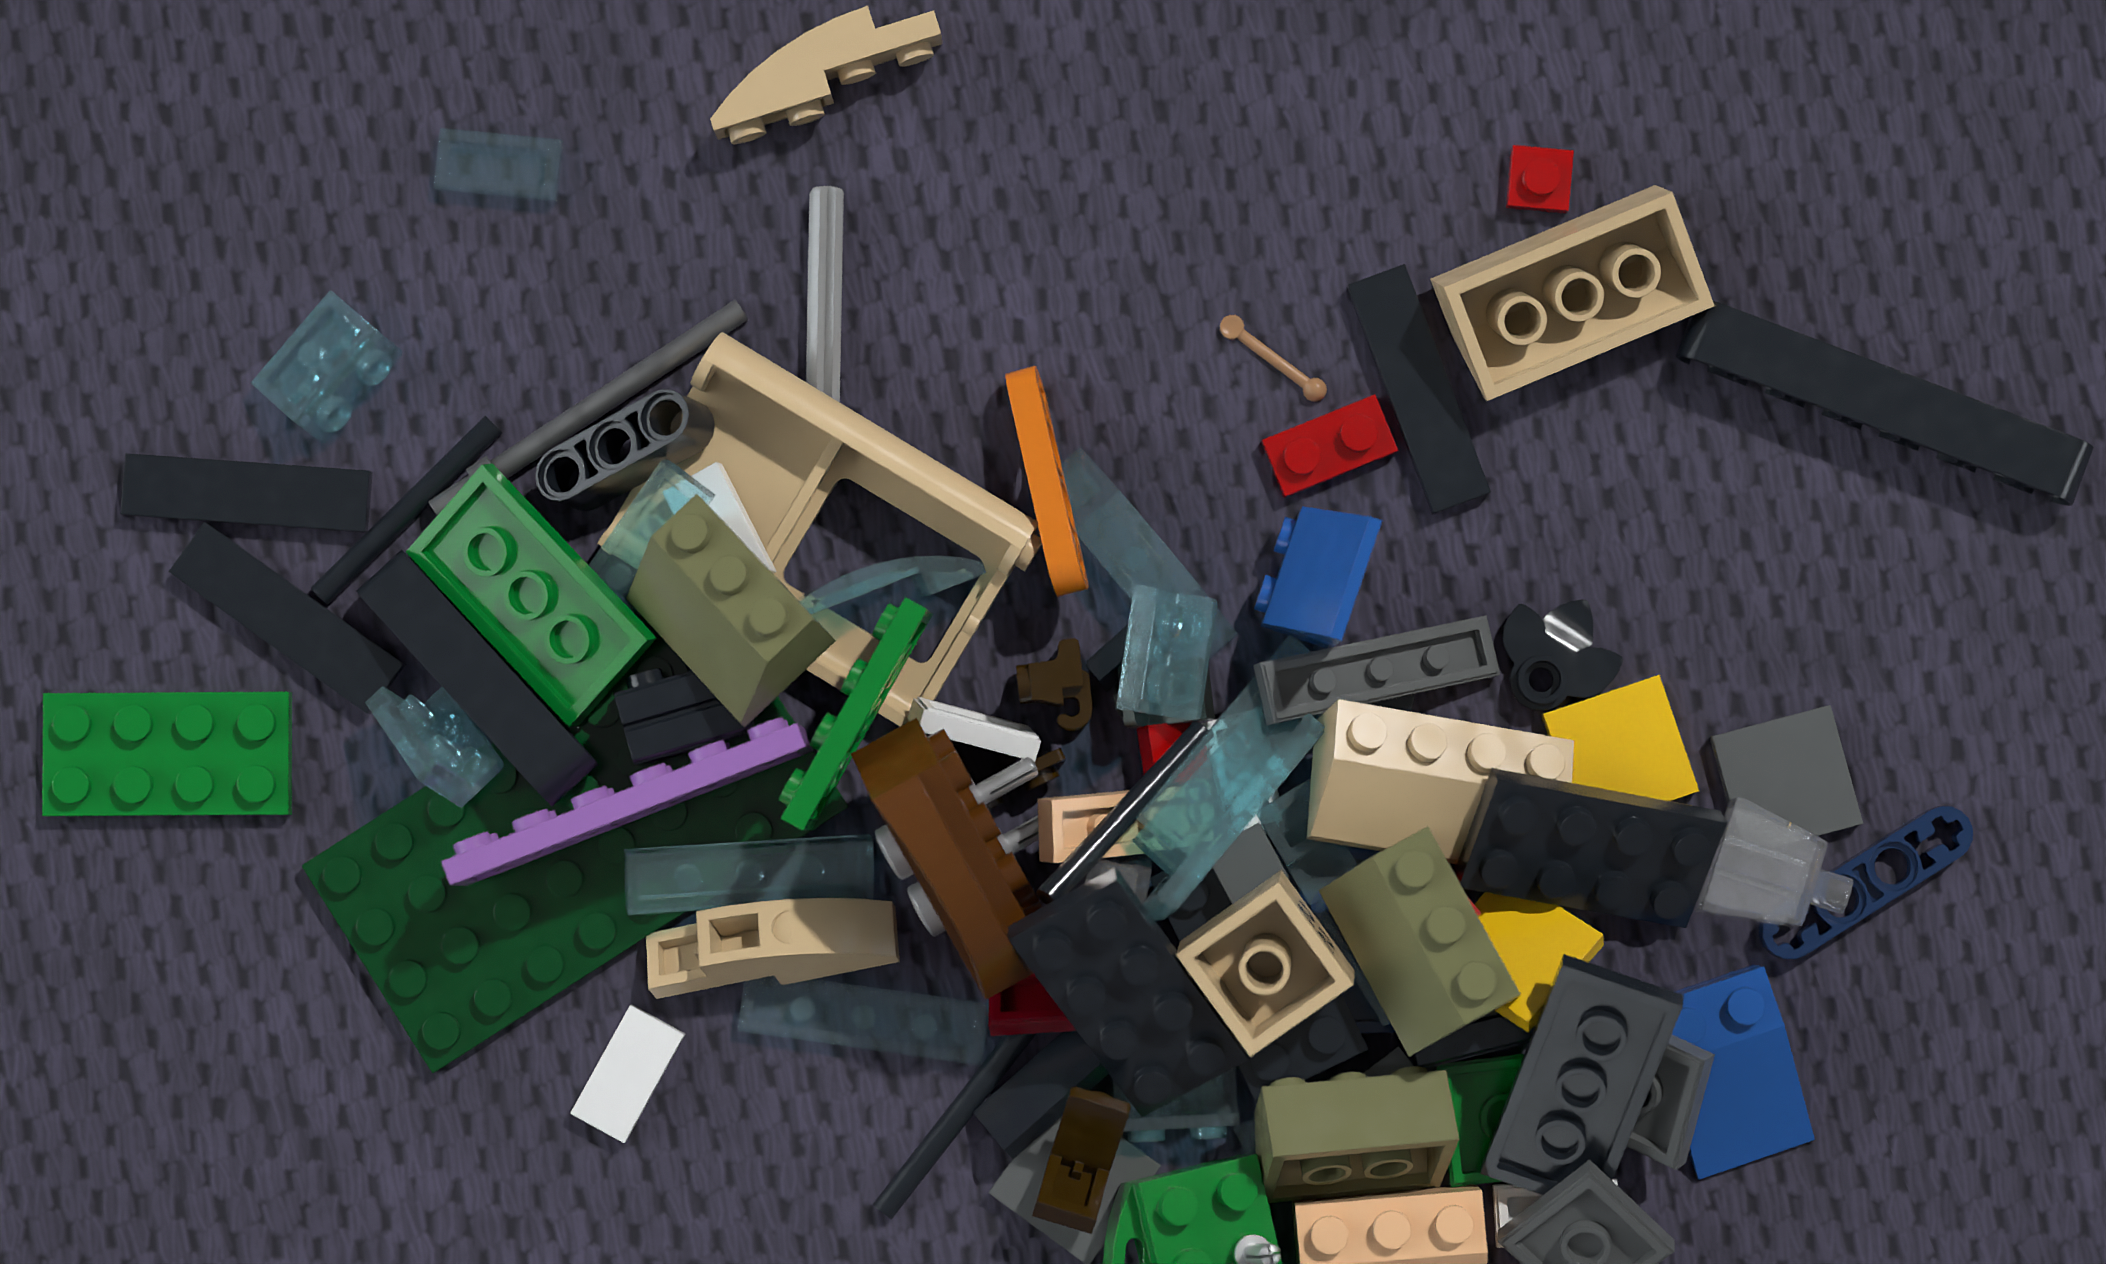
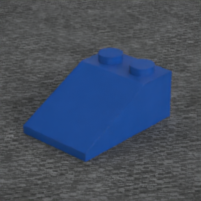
[1254,506,1382,649]
[1672,965,1815,1180]

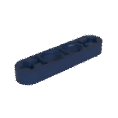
[1759,806,1973,959]

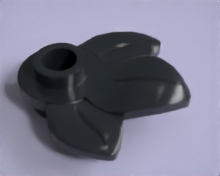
[1502,599,1623,711]

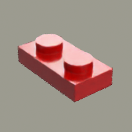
[1261,394,1398,498]

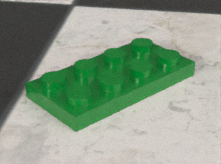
[406,464,657,727]
[778,597,933,831]
[42,692,292,816]

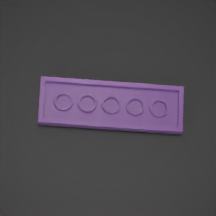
[441,717,813,886]

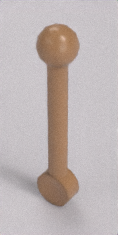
[1220,315,1327,402]

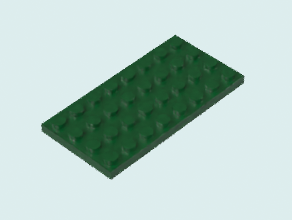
[301,636,849,1074]

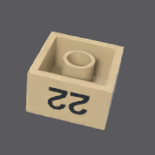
[1176,870,1355,1057]

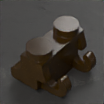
[1016,638,1092,731]

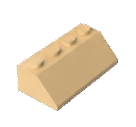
[1430,185,1714,401]
[1307,699,1574,864]

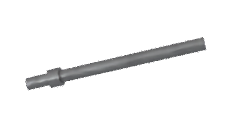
[428,299,748,515]

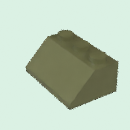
[626,493,836,727]
[1318,826,1521,1056]
[1255,1066,1459,1203]

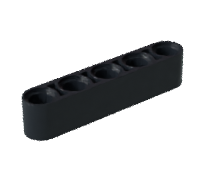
[357,550,599,806]

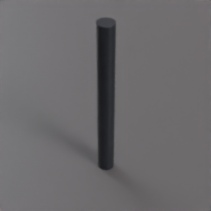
[311,416,502,605]
[1036,721,1211,905]
[873,1033,1037,1219]

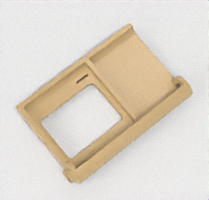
[597,332,1042,726]

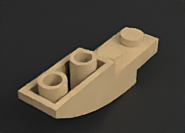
[710,6,943,144]
[646,898,900,999]

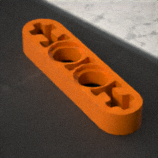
[1005,366,1089,597]

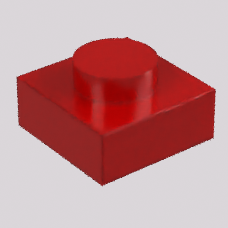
[1506,145,1574,214]

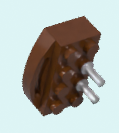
[851,718,1043,1000]

